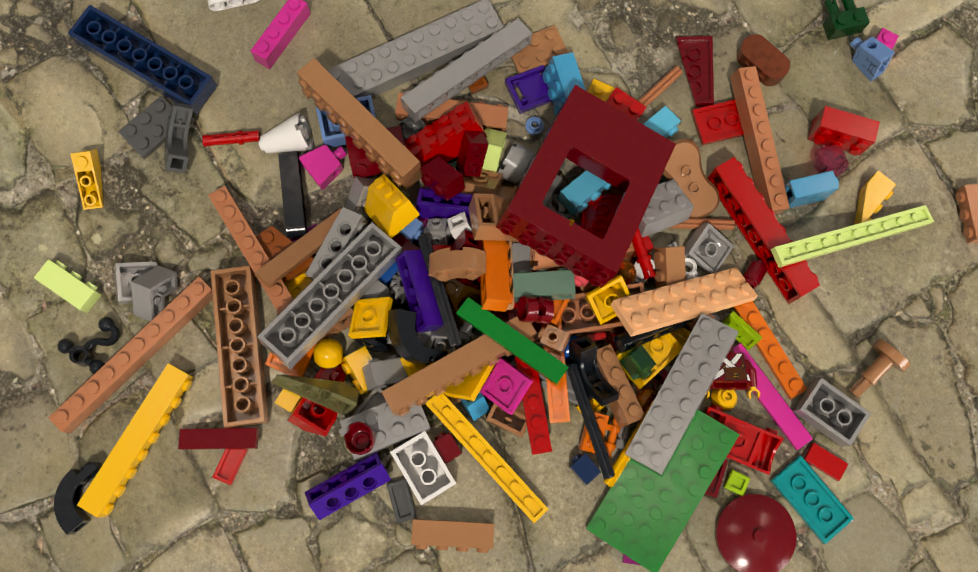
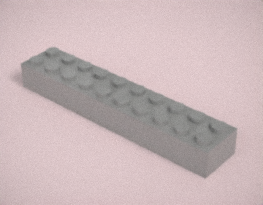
[327,0,504,98]

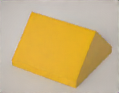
[585,274,631,325]

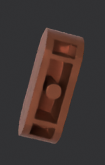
[736,34,790,86]

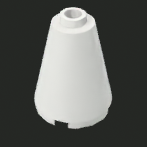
[259,113,314,154]

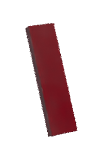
[178,428,259,450]

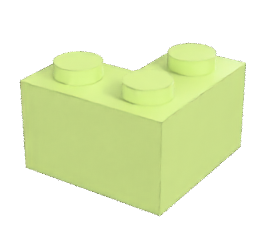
[482,128,507,172]

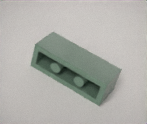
[513,268,575,303]

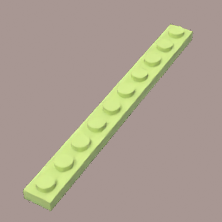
[771,205,934,268]

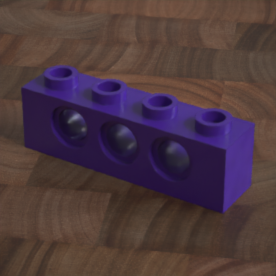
[305,452,391,520]

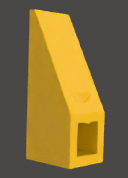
[70,148,104,210]
[854,170,896,225]

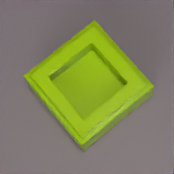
[723,469,750,496]

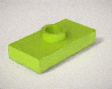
[721,311,762,350]

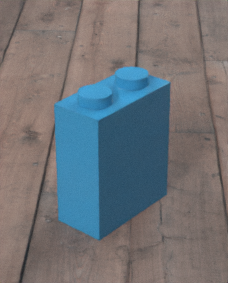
[785,171,839,208]

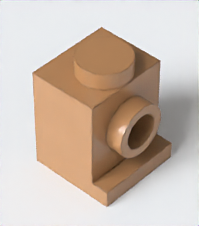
[538,324,571,354]

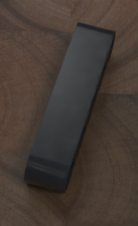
[278,151,308,238]

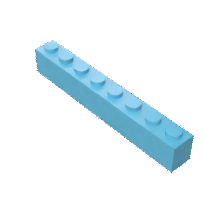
[557,106,681,215]

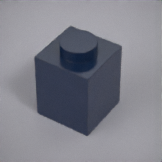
[569,453,601,486]

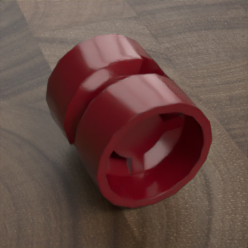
[517,295,554,324]

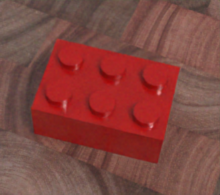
[807,106,880,155]

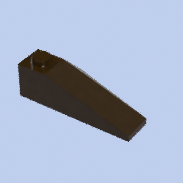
[444,278,482,328]

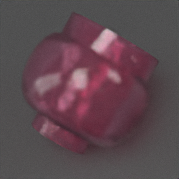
[813,145,849,177]

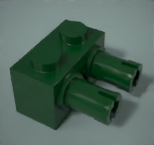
[823,0,870,40]

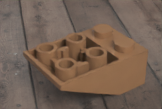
[468,193,518,241]
[486,387,544,439]

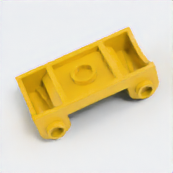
[615,327,691,389]

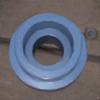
[525,117,544,135]

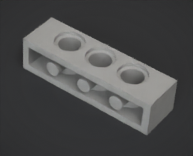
[305,207,368,281]

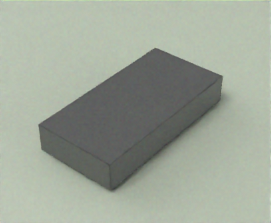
[386,479,417,524]

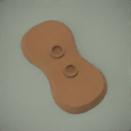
[663,139,720,218]

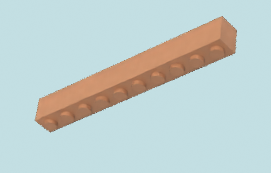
[48,276,213,433]

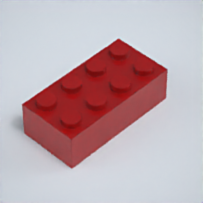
[404,101,487,167]

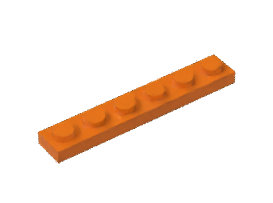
[732,301,808,399]

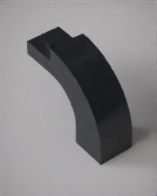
[388,309,448,365]
[569,335,619,407]
[54,462,102,535]

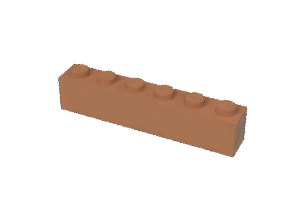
[395,92,509,132]

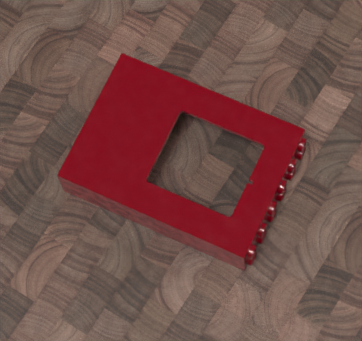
[496,84,676,288]

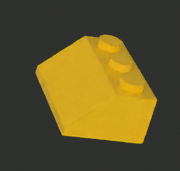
[364,174,420,239]

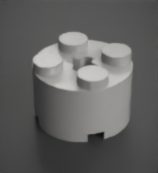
[498,142,535,185]

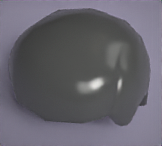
[399,116,425,144]

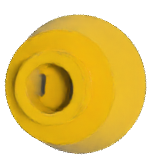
[711,389,738,411]

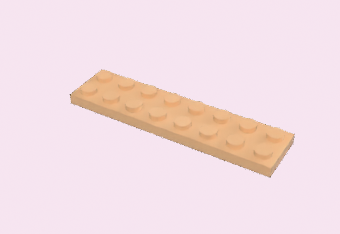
[611,267,758,337]

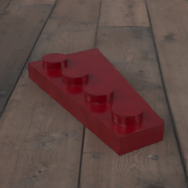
[676,36,714,106]

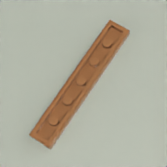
[255,208,341,288]

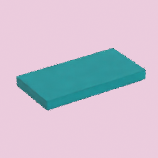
[770,455,854,544]

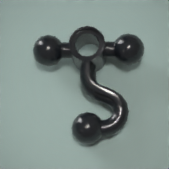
[57,317,120,374]

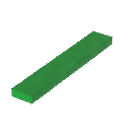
[456,297,569,385]

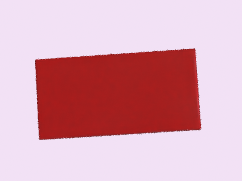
[803,443,849,481]
[212,449,248,485]

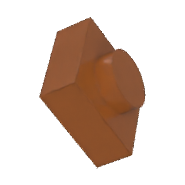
[468,76,488,95]

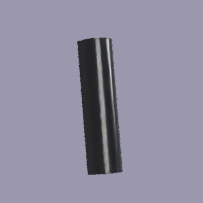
[614,320,690,354]

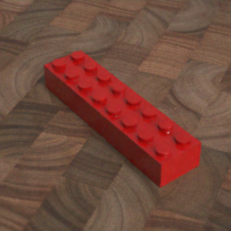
[708,157,820,305]

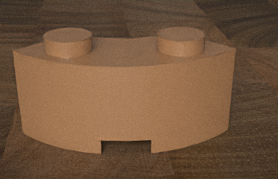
[429,247,486,282]

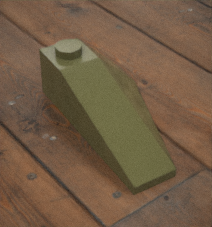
[272,374,359,416]

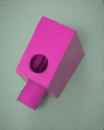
[299,145,347,190]

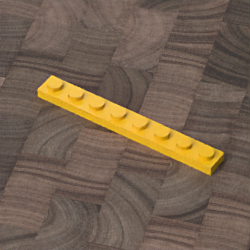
[425,394,549,523]

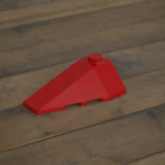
[287,357,346,437]

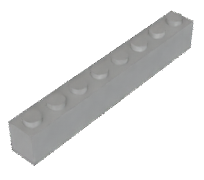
[401,18,532,123]

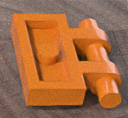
[578,411,621,458]

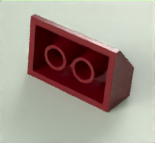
[345,125,405,178]

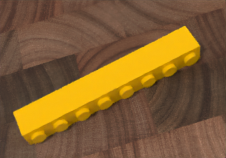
[77,363,193,518]

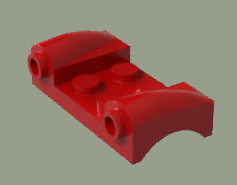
[703,404,784,475]

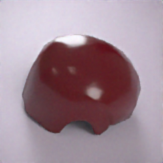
[344,421,376,455]

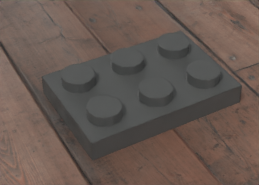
[118,96,172,159]

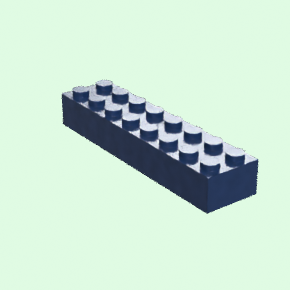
[68,5,217,115]

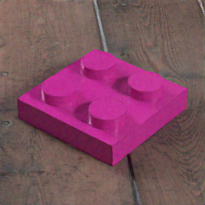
[480,358,533,415]

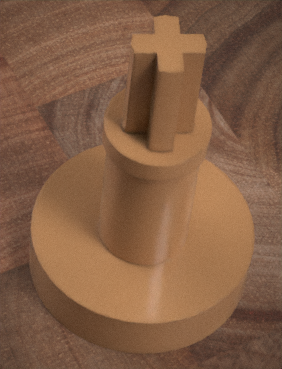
[849,339,911,398]

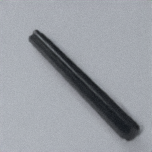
[418,234,462,348]
[567,363,615,479]

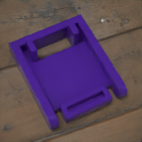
[504,65,552,114]

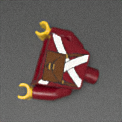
[706,345,760,399]

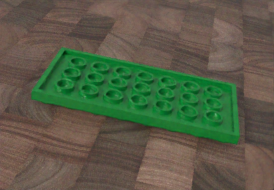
[586,410,740,572]

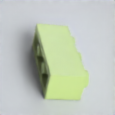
[34,259,101,313]

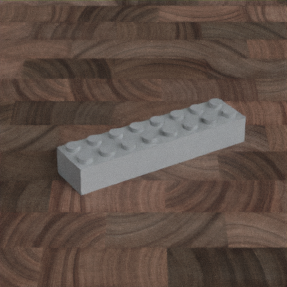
[257,223,402,370]
[625,313,739,476]

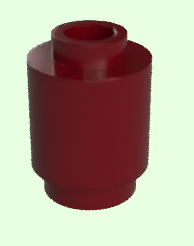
[743,259,768,289]

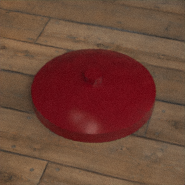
[715,494,797,572]

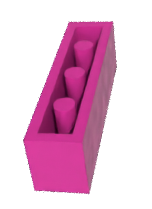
[250,0,311,69]

